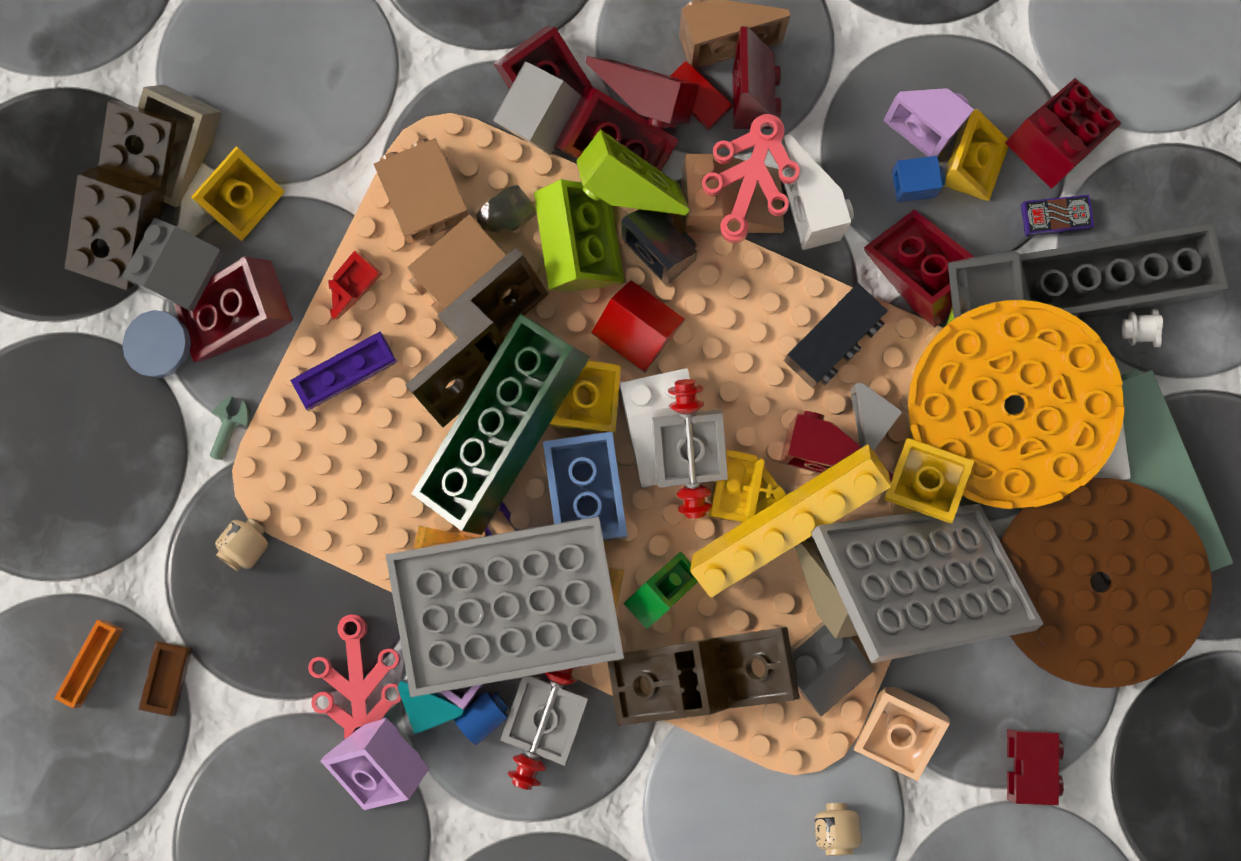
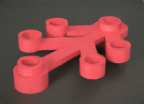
[702,114,800,243]
[308,614,402,739]

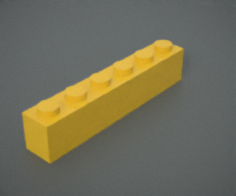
[690,444,891,598]

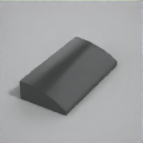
[948,251,1024,319]

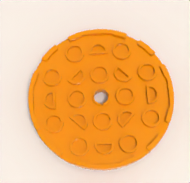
[908,300,1125,509]

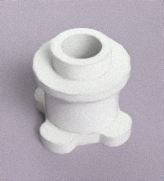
[1122,309,1163,347]

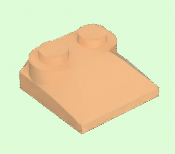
[854,687,950,781]

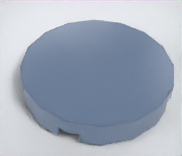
[122,310,191,378]

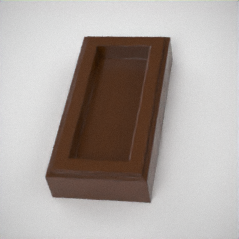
[138,641,192,717]

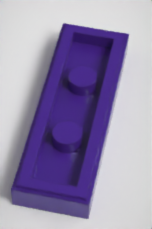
[290,331,398,411]

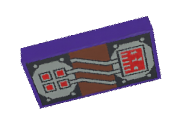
[1021,195,1094,237]

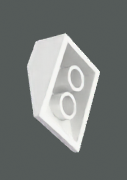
[781,134,854,250]
[620,368,690,488]

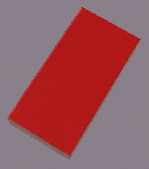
[670,61,732,131]

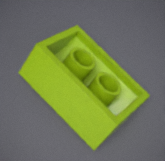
[534,179,625,292]

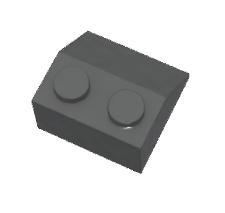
[122,218,225,312]
[791,621,873,717]

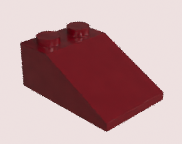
[493,26,593,149]
[732,26,781,129]
[585,56,699,128]
[554,87,679,171]
[864,209,974,328]
[174,256,293,362]
[780,411,893,482]

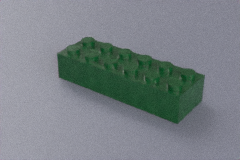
[411,314,591,535]

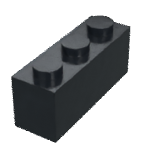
[784,283,888,389]

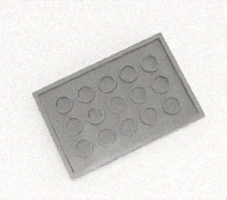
[811,504,1043,663]
[386,516,624,697]

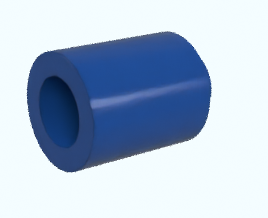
[454,691,509,746]

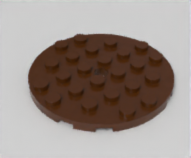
[1000,478,1212,688]

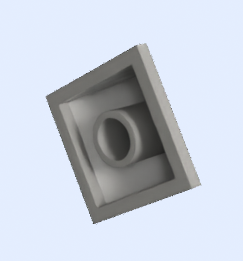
[493,62,581,155]

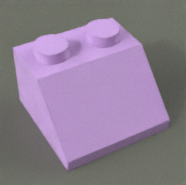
[883,88,974,157]
[321,718,429,810]

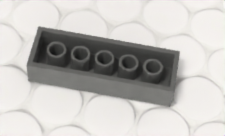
[1019,223,1229,319]

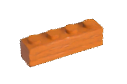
[54,619,123,709]

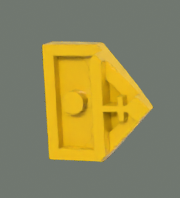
[708,449,786,523]

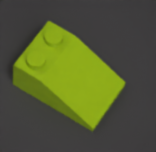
[576,129,690,215]

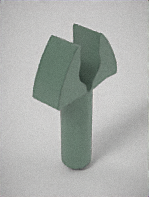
[210,396,251,460]

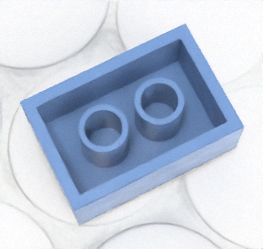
[543,432,627,542]

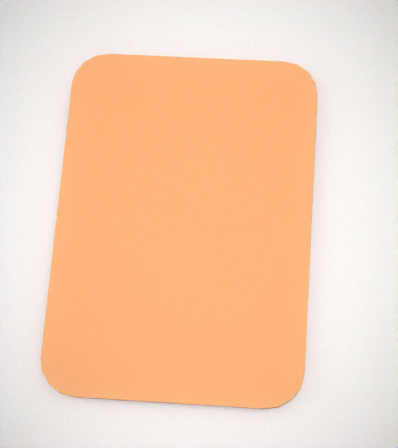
[232,113,942,775]

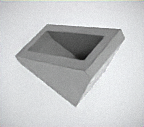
[850,383,902,451]

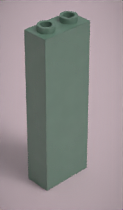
[1121,369,1233,572]

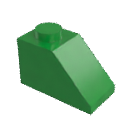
[623,551,698,629]

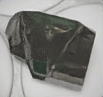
[476,184,537,233]

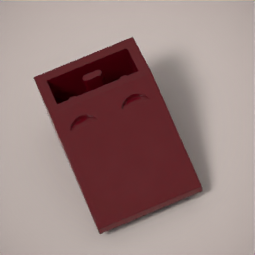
[1005,78,1122,189]

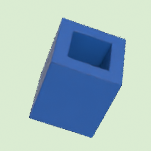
[891,156,946,203]

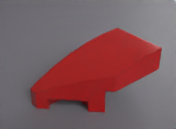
[328,251,383,320]

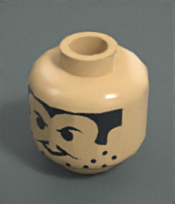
[215,518,268,571]
[814,803,862,856]

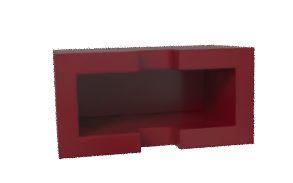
[1007,729,1064,806]

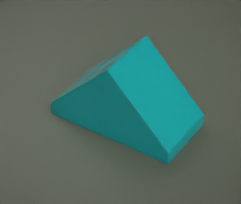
[397,680,466,734]

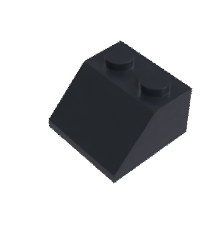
[621,209,698,287]

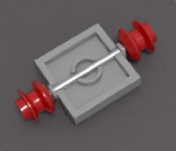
[651,379,728,519]
[500,666,591,790]

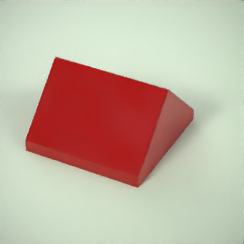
[591,280,685,373]

